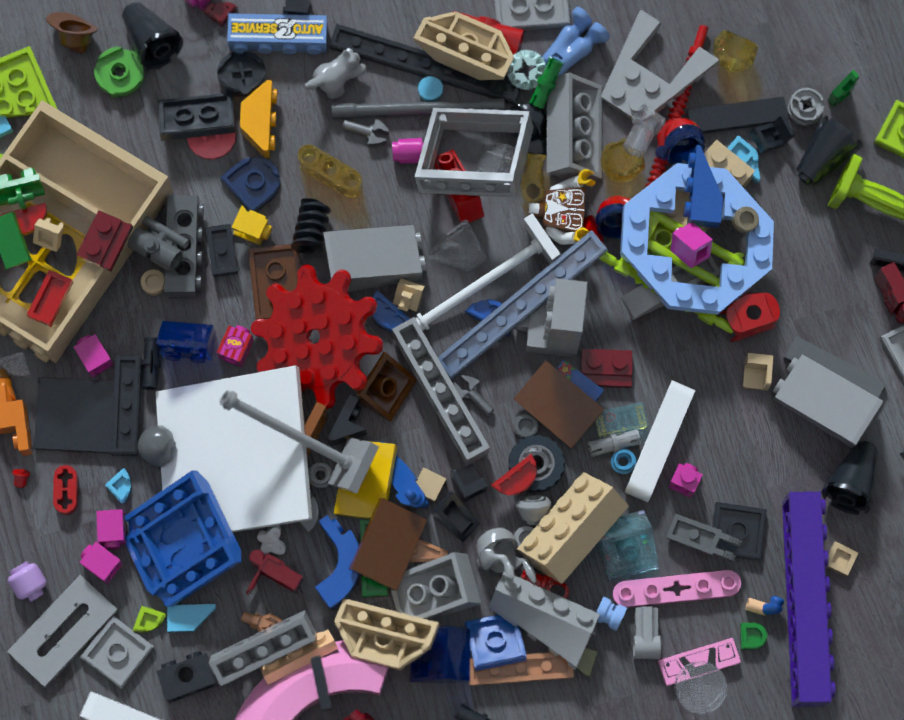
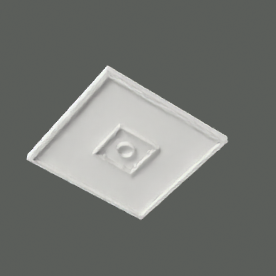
[156,365,312,532]

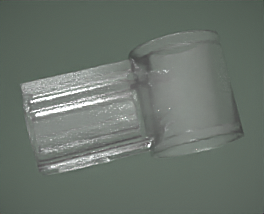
[623,104,665,158]

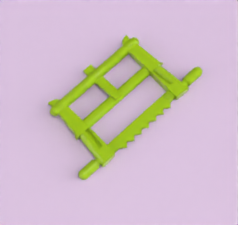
[599,211,745,333]

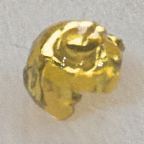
[713,30,758,73]
[601,138,645,182]

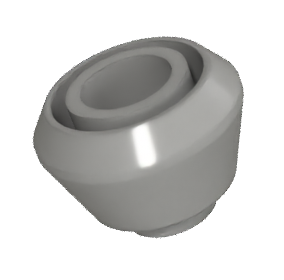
[516,495,551,525]

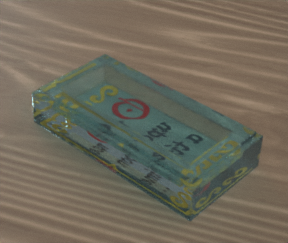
[595,402,649,438]

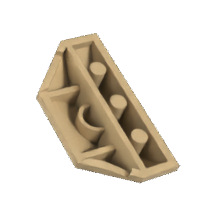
[413,12,514,80]
[334,598,440,670]

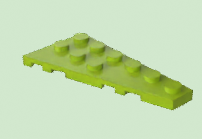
[0,46,57,118]

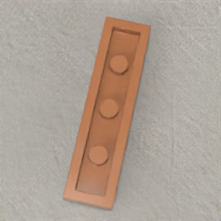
[467,652,574,686]

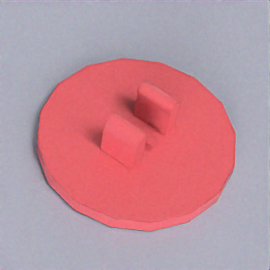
[187,132,236,160]

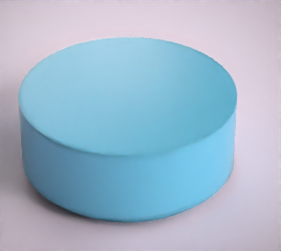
[418,76,443,102]

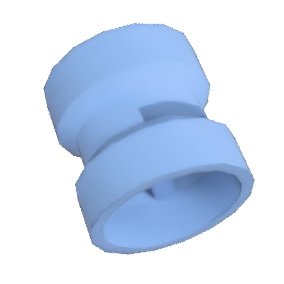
[596,597,627,631]

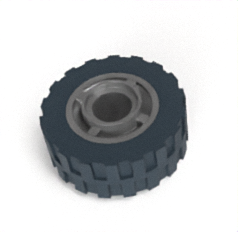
[508,435,565,493]

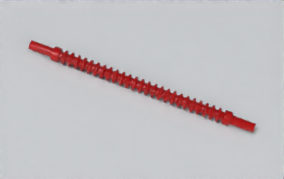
[645,25,709,187]

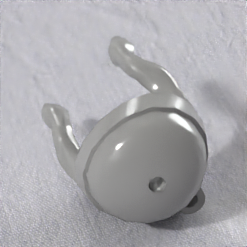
[476,528,536,583]

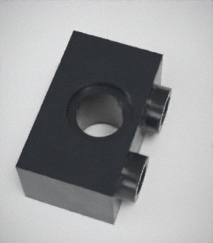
[156,651,218,703]

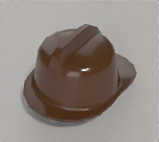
[46,12,98,54]

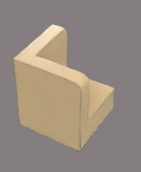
[743,353,773,391]

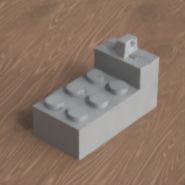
[514,278,587,358]

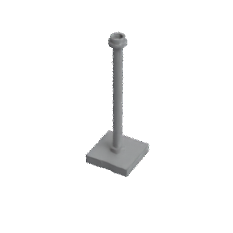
[220,391,379,494]

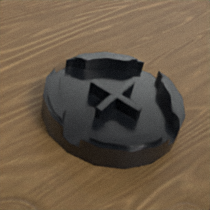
[217,51,266,97]

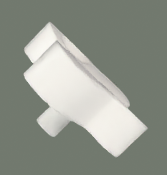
[257,525,286,555]

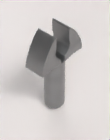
[342,119,389,147]
[454,375,494,416]

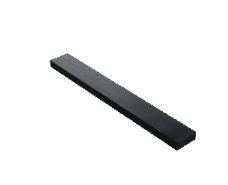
[329,24,521,105]

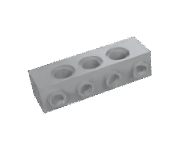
[209,610,317,686]

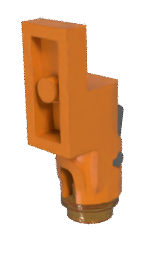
[0,369,33,456]

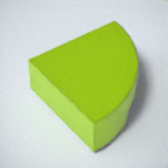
[133,606,167,633]

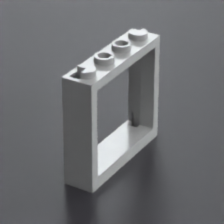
[415,108,533,197]

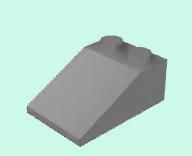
[391,552,482,620]

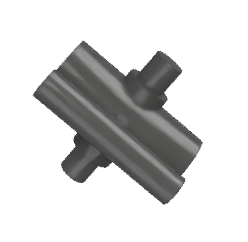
[127,216,190,272]

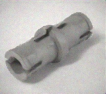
[587,429,641,457]

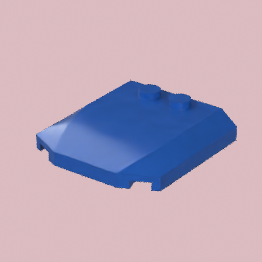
[125,470,241,607]

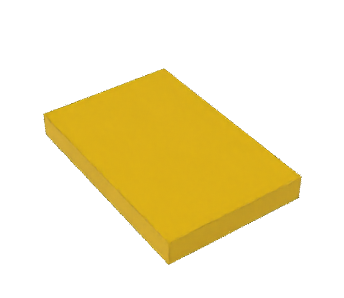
[334,439,398,519]

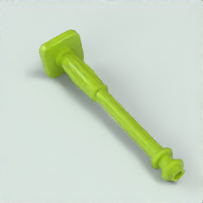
[827,154,904,221]

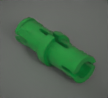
[529,57,564,109]

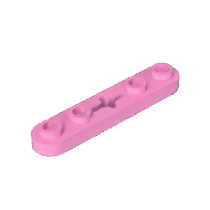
[612,570,741,608]

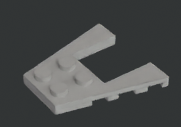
[601,10,720,126]

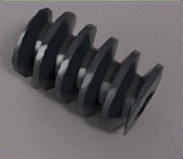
[291,198,331,254]

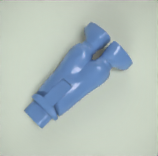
[535,7,610,76]

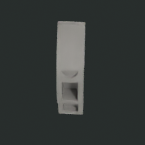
[621,255,720,320]

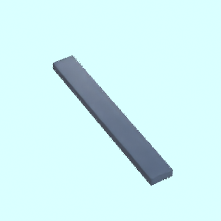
[438,230,609,380]

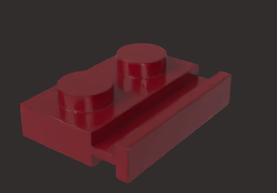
[76,210,133,272]
[581,349,632,388]

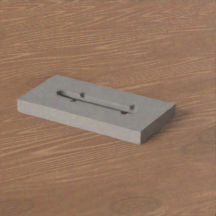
[7,575,119,688]

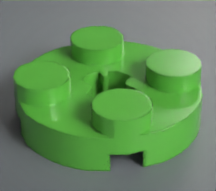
[94,47,144,98]

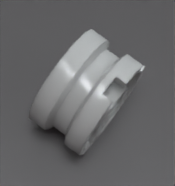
[787,88,824,127]

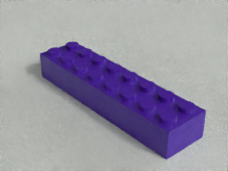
[782,492,835,707]

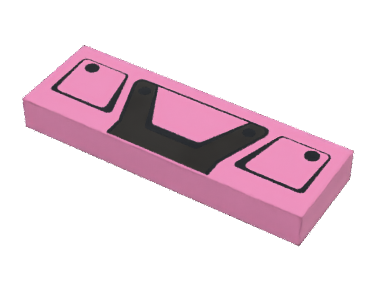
[658,638,741,686]

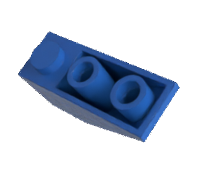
[683,145,723,228]

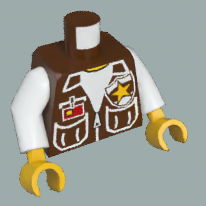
[528,169,595,245]

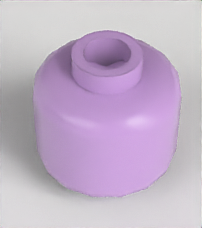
[8,561,47,602]

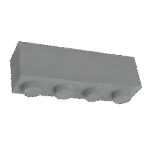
[489,571,600,670]

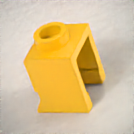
[231,206,273,246]

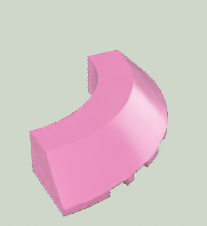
[235,640,389,720]

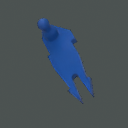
[381,441,429,508]

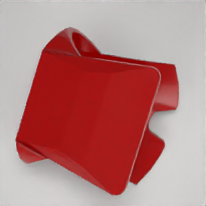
[720,292,780,342]

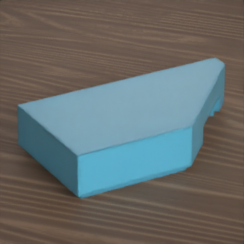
[727,136,760,184]
[167,604,216,633]

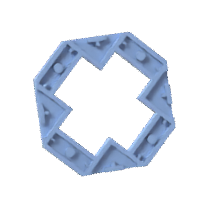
[620,163,774,315]

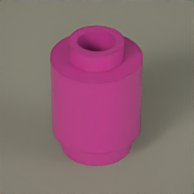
[392,138,424,164]

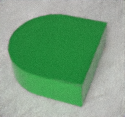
[740,623,767,650]

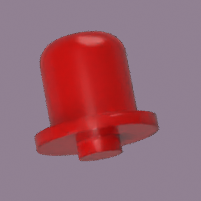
[12,469,30,488]

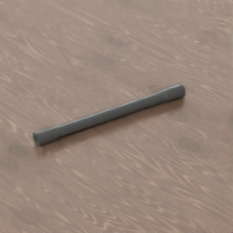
[332,99,505,119]

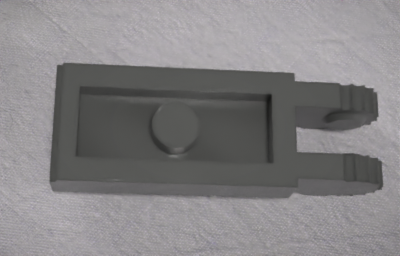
[666,514,742,562]

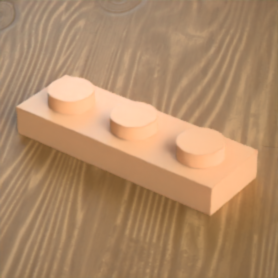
[259,630,338,685]

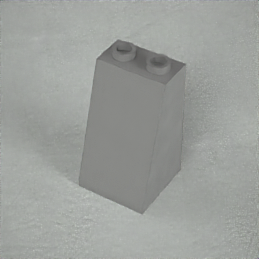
[323,225,426,292]
[773,354,884,448]

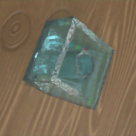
[598,510,659,582]

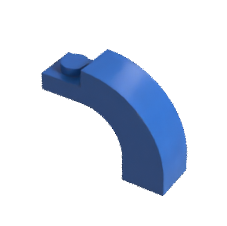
[315,515,360,611]

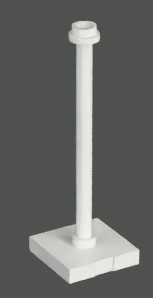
[415,213,561,331]

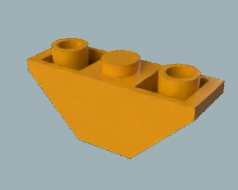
[240,80,278,159]

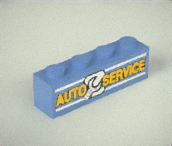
[227,14,328,55]

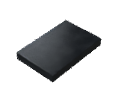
[158,93,235,141]

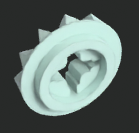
[507,50,546,90]

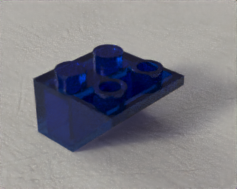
[156,321,215,363]
[410,626,470,683]

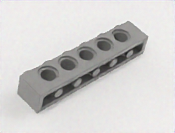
[392,317,490,466]

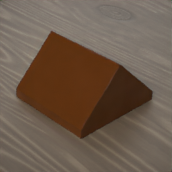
[356,352,417,421]

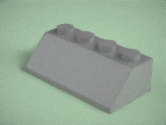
[546,72,602,179]

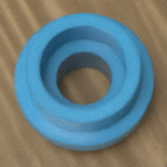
[610,449,636,475]

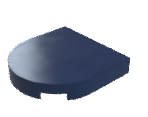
[220,157,280,212]

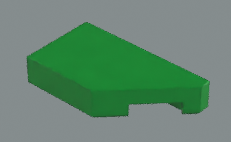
[827,70,859,107]

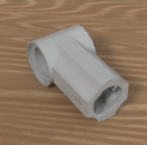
[633,607,661,659]

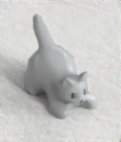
[305,48,367,99]

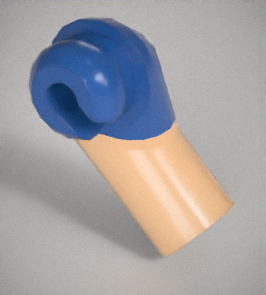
[745,596,784,616]

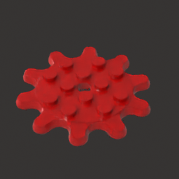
[251,265,383,409]

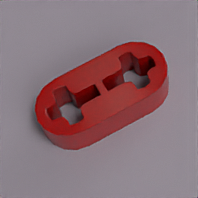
[53,465,79,515]

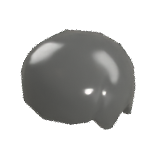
[137,426,176,467]

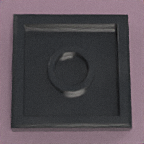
[712,502,767,561]

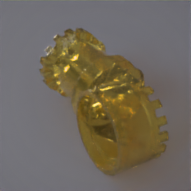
[520,153,547,203]

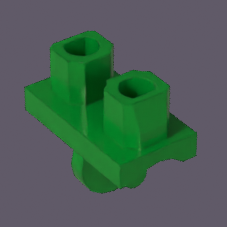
[0,168,45,210]

